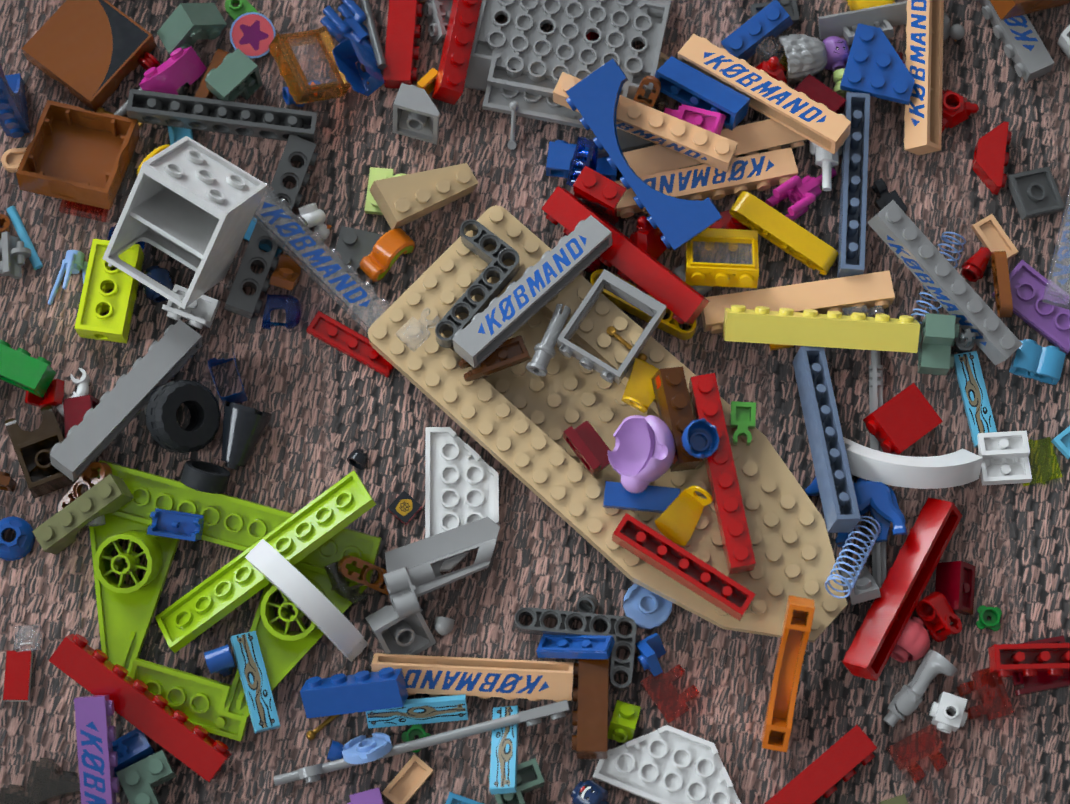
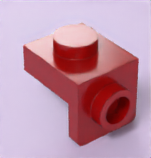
[25,379,65,408]

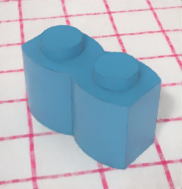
[1009,339,1066,385]

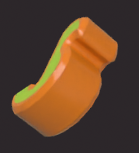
[359,228,415,282]

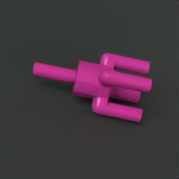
[765,168,837,221]

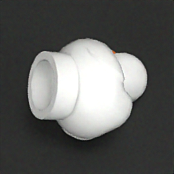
[297,203,332,240]

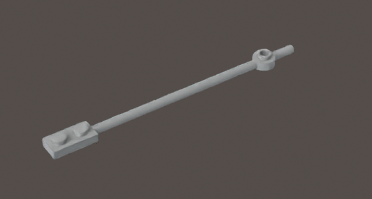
[273,700,570,786]

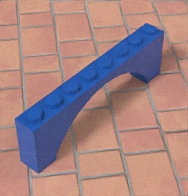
[566,58,723,250]
[0,63,30,138]

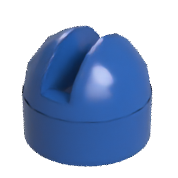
[326,740,344,761]

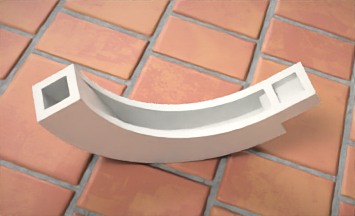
[843,437,983,489]
[245,539,368,662]

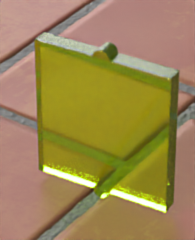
[1022,437,1063,487]

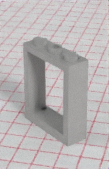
[557,269,667,384]

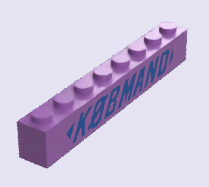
[74,695,120,804]

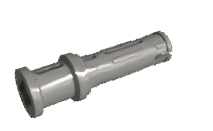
[526,304,571,376]

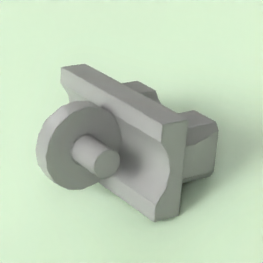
[0,231,31,279]

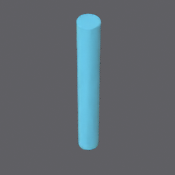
[6,206,43,270]

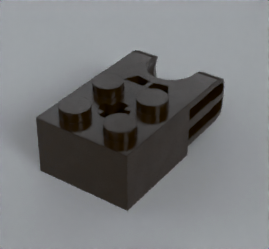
[4,404,79,499]

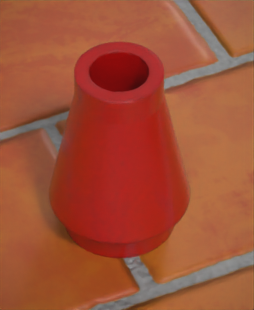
[961,247,992,282]

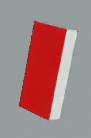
[3,651,33,702]

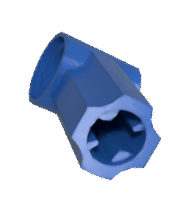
[204,645,235,677]

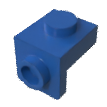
[635,633,666,677]

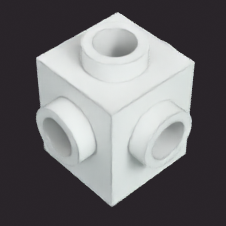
[929,691,968,733]

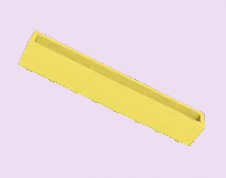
[723,305,920,353]

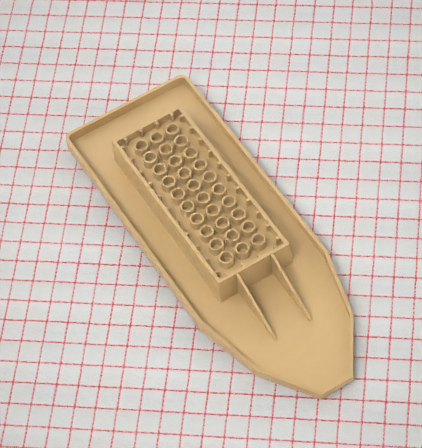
[368,205,848,643]

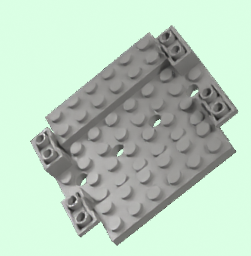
[465,0,672,130]

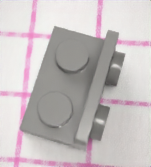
[423,0,453,45]
[837,561,881,605]

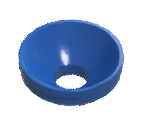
[0,517,35,561]

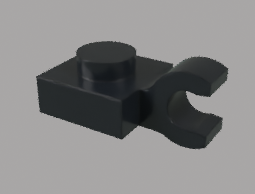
[871,178,908,213]

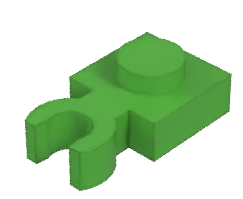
[730,401,756,445]

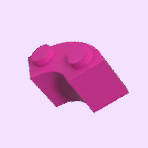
[139,46,207,95]

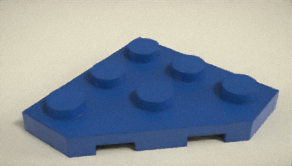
[840,23,915,105]

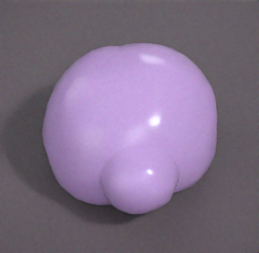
[608,415,675,493]

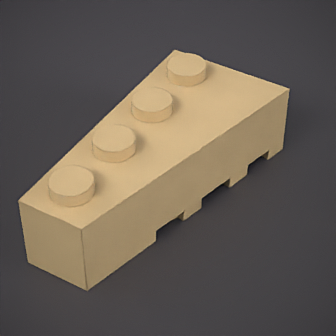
[369,163,478,230]

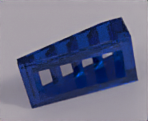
[567,136,598,187]

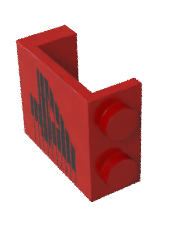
[573,166,626,225]

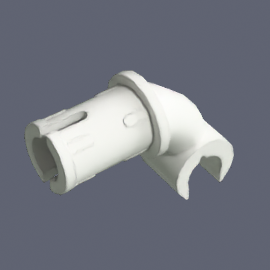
[56,368,90,417]

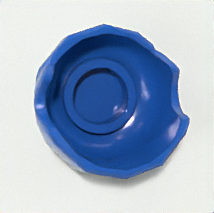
[681,418,720,459]

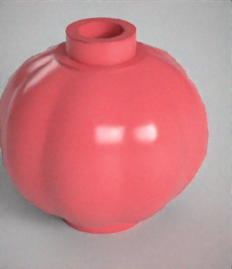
[890,616,930,663]

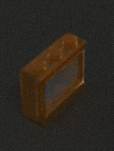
[269,25,351,105]

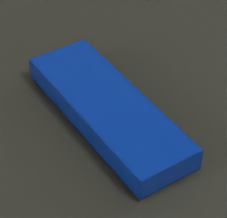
[603,481,680,513]
[536,634,615,659]

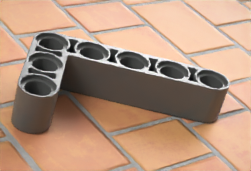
[435,219,520,348]
[515,607,636,692]

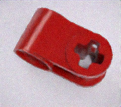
[916,591,962,642]

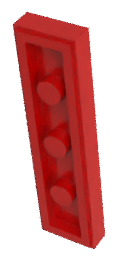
[306,311,395,378]

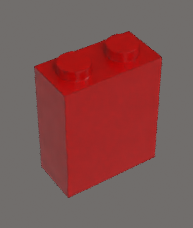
[863,383,943,455]

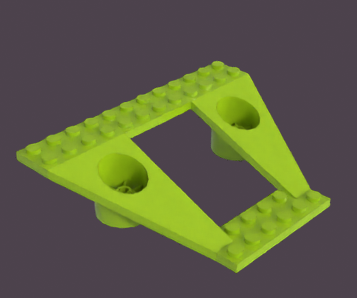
[89,460,382,742]

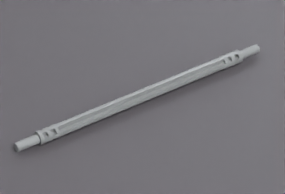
[869,350,887,602]

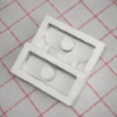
[977,431,1032,486]

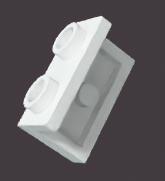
[162,284,220,329]

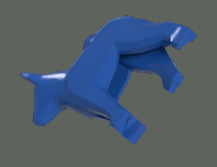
[805,477,907,548]

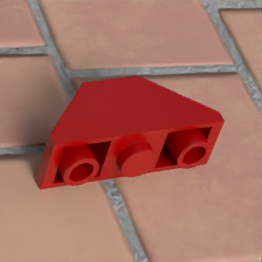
[972,121,1012,195]

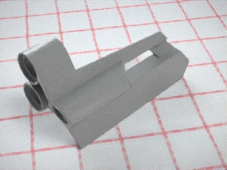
[383,517,500,619]

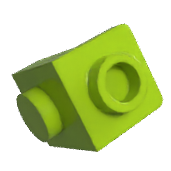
[608,700,641,743]

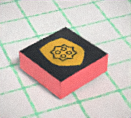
[387,490,422,525]

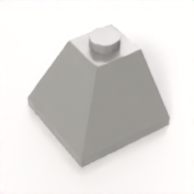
[392,83,440,144]
[365,605,436,655]

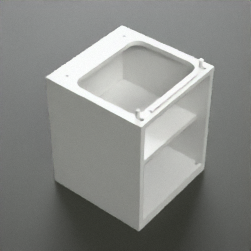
[102,136,267,309]

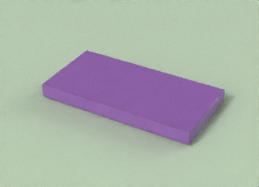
[992,260,1070,355]

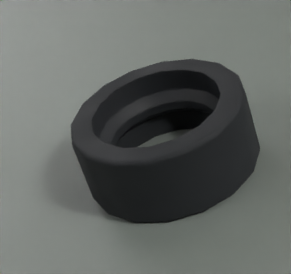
[181,460,231,494]

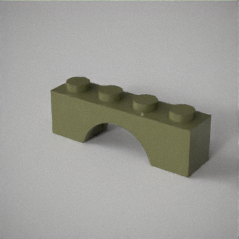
[32,474,134,555]

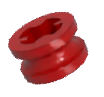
[138,52,161,71]

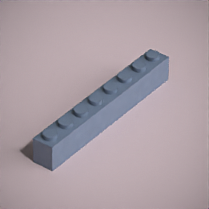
[837,92,870,278]
[792,346,861,533]

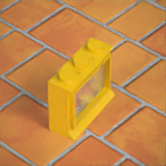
[685,228,759,288]

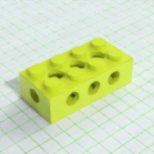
[75,239,144,344]

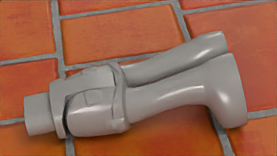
[883,649,958,727]

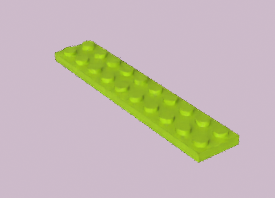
[155,470,376,653]

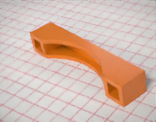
[761,595,815,753]

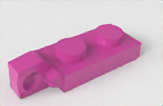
[664,104,726,135]

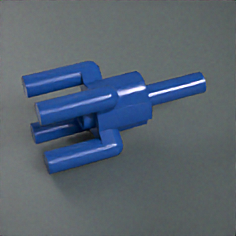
[320,0,374,53]

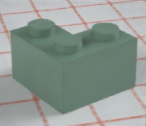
[157,3,227,55]
[205,48,263,102]
[917,313,959,376]
[116,750,177,804]
[488,758,544,804]

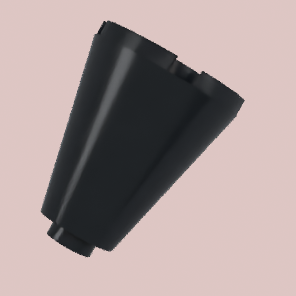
[221,401,272,470]

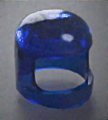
[262,294,302,330]

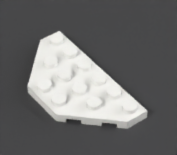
[425,427,499,572]
[592,725,741,804]

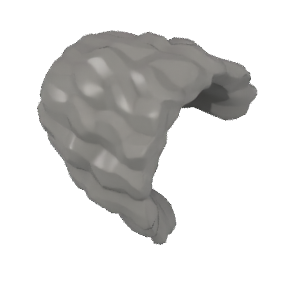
[779,34,828,85]

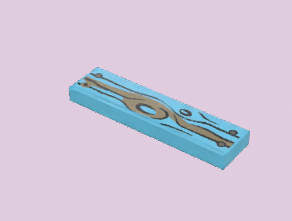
[954,351,997,448]
[230,631,280,733]
[366,694,468,729]
[489,705,519,795]

